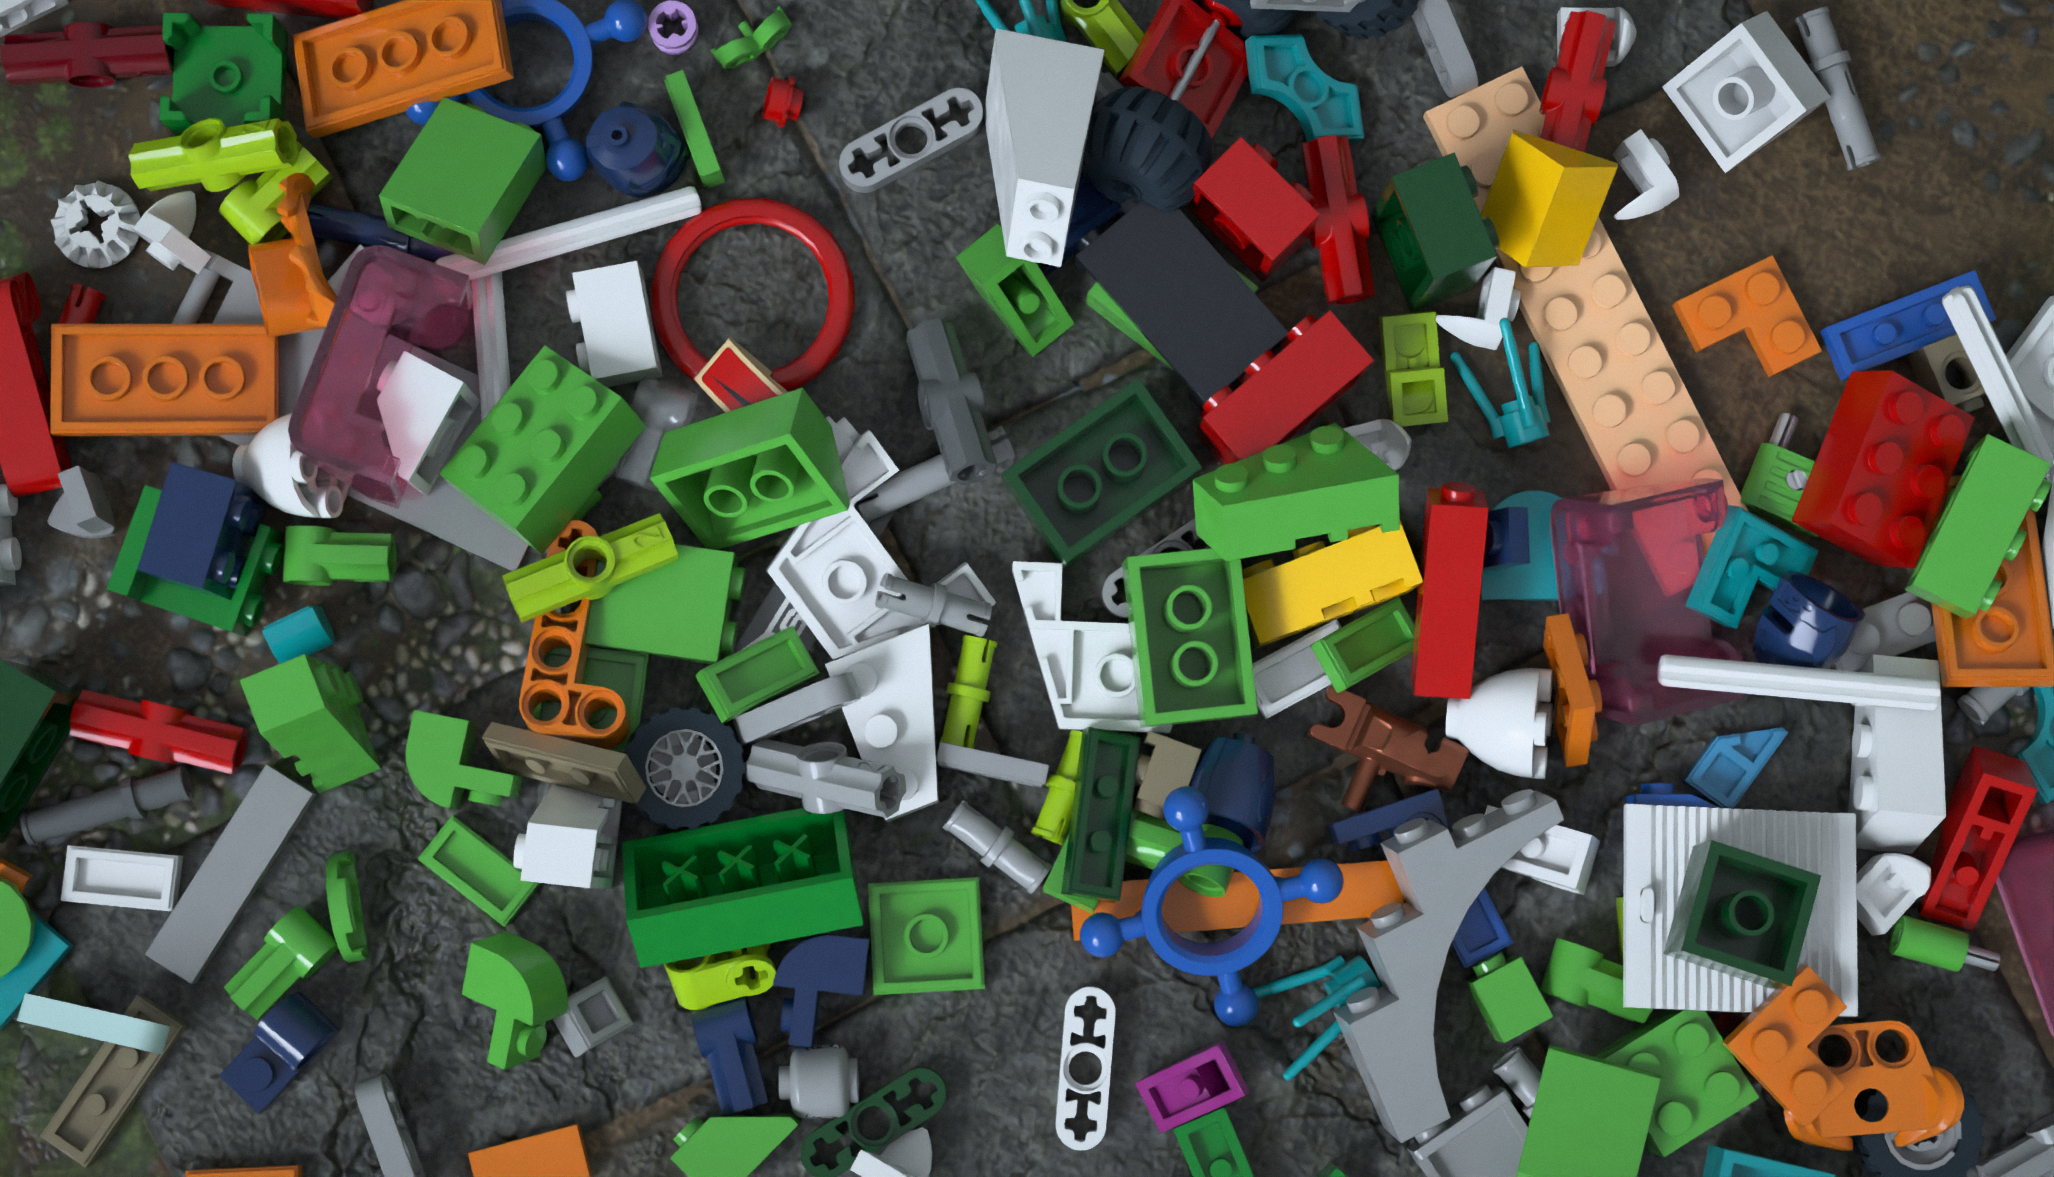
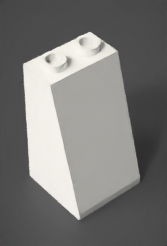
[984,28,1104,267]

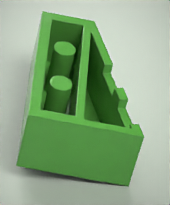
[1193,423,1400,561]
[1905,434,2052,619]
[240,654,381,794]

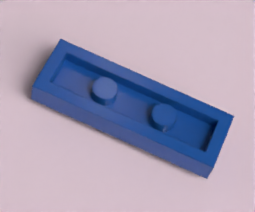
[1820,270,1996,381]

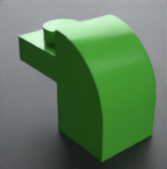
[406,710,523,810]
[462,931,568,1070]

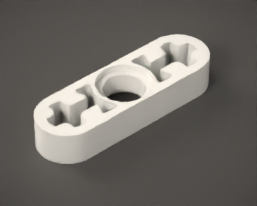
[1055,986,1115,1150]

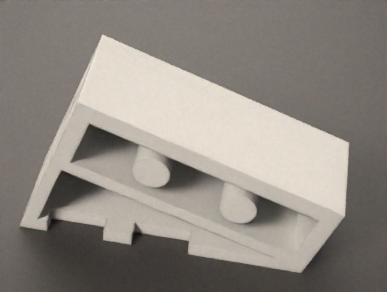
[825,624,939,822]
[1848,654,1946,854]
[514,784,623,889]

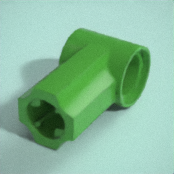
[283,526,397,586]
[1125,813,1244,897]
[224,905,338,1020]
[1539,938,1653,1024]

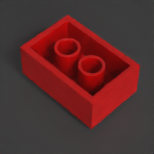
[1196,310,1374,465]
[1791,370,1975,568]

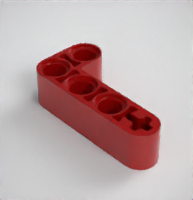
[0,272,73,498]

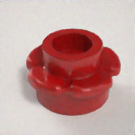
[762,75,804,128]

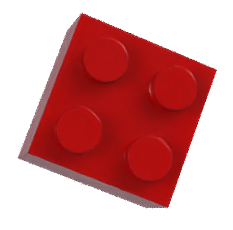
[1187,137,1320,283]

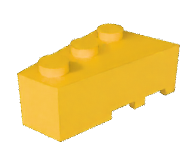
[1242,521,1423,649]

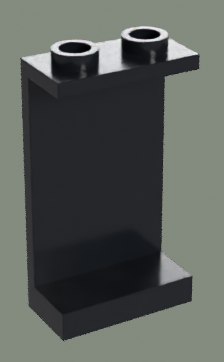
[1075,199,1289,412]

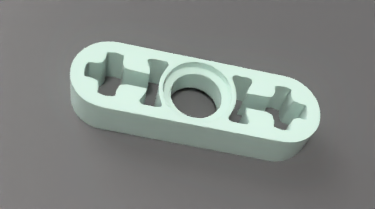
[17,993,170,1055]

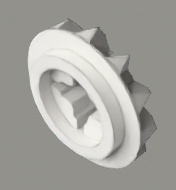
[50,180,140,268]

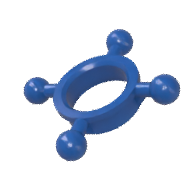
[405,0,648,181]
[1080,786,1344,1027]

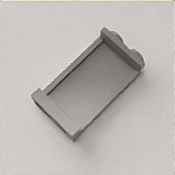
[1406,1084,1528,1177]

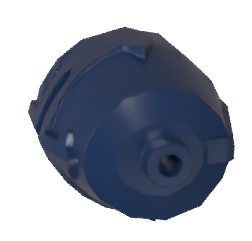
[586,101,691,198]
[1752,571,1866,669]
[1189,733,1276,854]

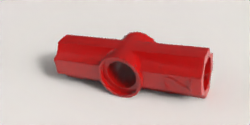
[1538,11,1616,152]
[1301,135,1375,306]
[70,689,249,775]

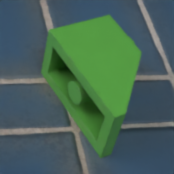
[956,224,1075,357]
[670,1113,801,1177]

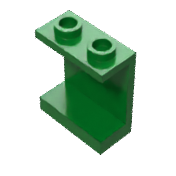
[106,485,285,637]

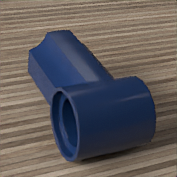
[691,996,770,1115]

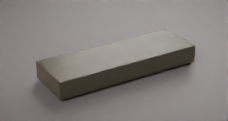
[482,722,646,803]
[40,994,188,1168]

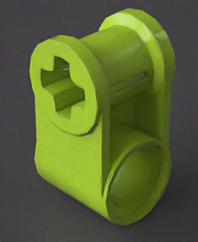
[664,943,776,1010]

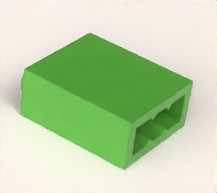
[379,97,547,265]
[585,534,746,665]

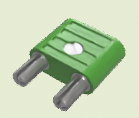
[1740,413,1818,537]

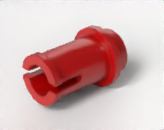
[47,283,106,346]

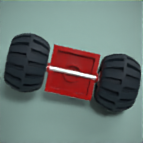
[1081,0,1299,211]

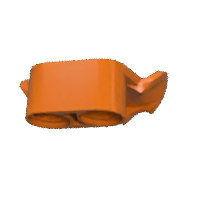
[248,173,349,337]
[1784,1020,1964,1151]

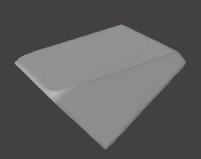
[553,976,634,1057]

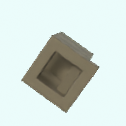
[1132,731,1201,820]

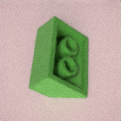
[650,388,850,550]

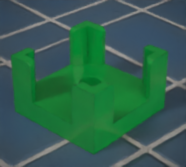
[159,13,288,136]

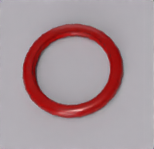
[650,197,855,392]

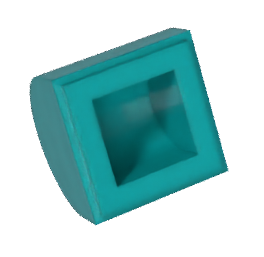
[262,604,336,664]

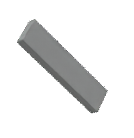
[145,765,317,984]

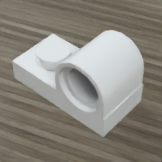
[1484,805,1600,895]

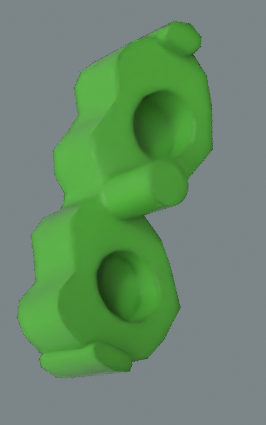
[710,5,792,70]

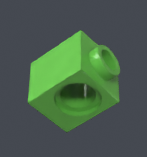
[1464,951,1554,1043]

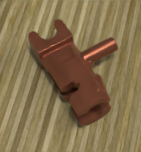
[1307,685,1469,813]

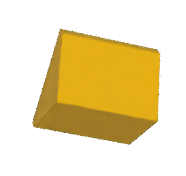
[1480,129,1618,268]

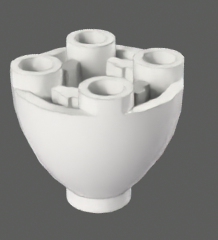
[232,407,361,518]
[1446,668,1553,780]

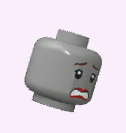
[779,1044,859,1119]

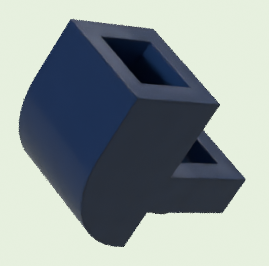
[773,935,871,1047]

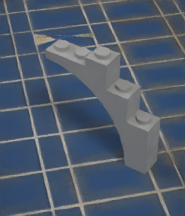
[1333,789,1564,1143]

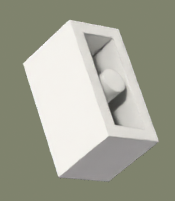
[566,261,663,387]

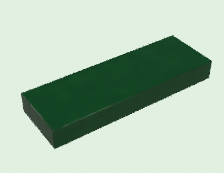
[1061,727,1141,903]

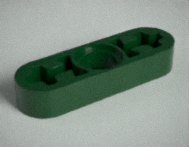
[801,1067,947,1177]

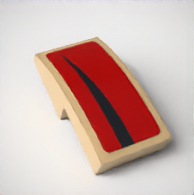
[694,337,788,413]

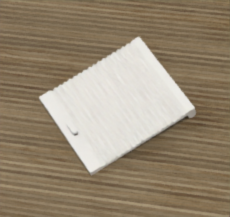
[1623,804,1858,1017]

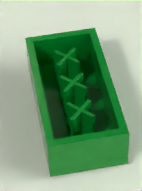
[622,808,863,968]

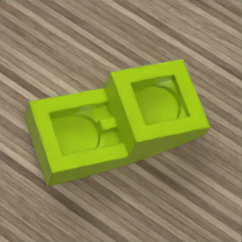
[1379,310,1448,427]

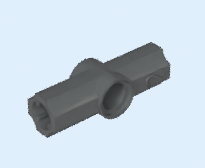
[906,318,997,485]

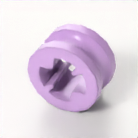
[648,0,699,55]

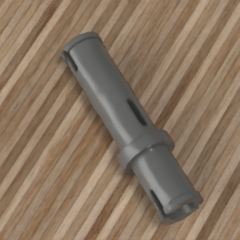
[20,766,194,846]

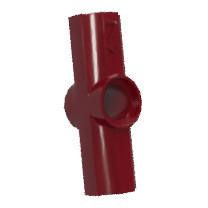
[1,22,174,88]

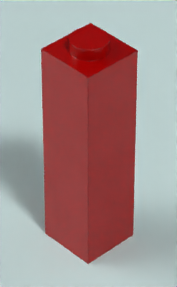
[1410,482,1489,699]

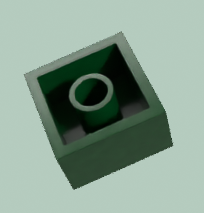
[1663,840,1821,989]

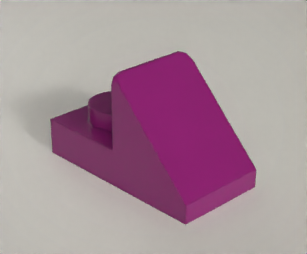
[1135,1041,1250,1133]

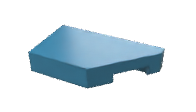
[1681,727,1789,809]

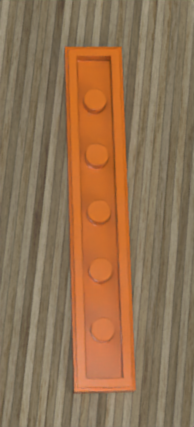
[1071,860,1404,941]

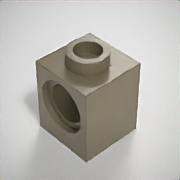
[1907,334,1986,413]

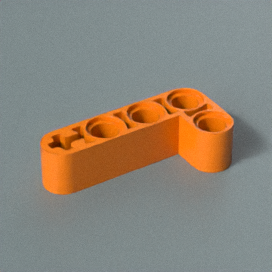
[519,520,630,749]

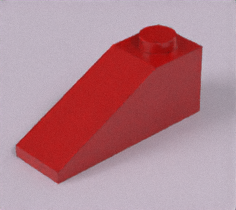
[1919,745,2038,931]

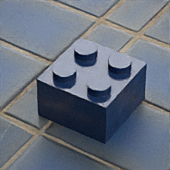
[137,462,265,600]

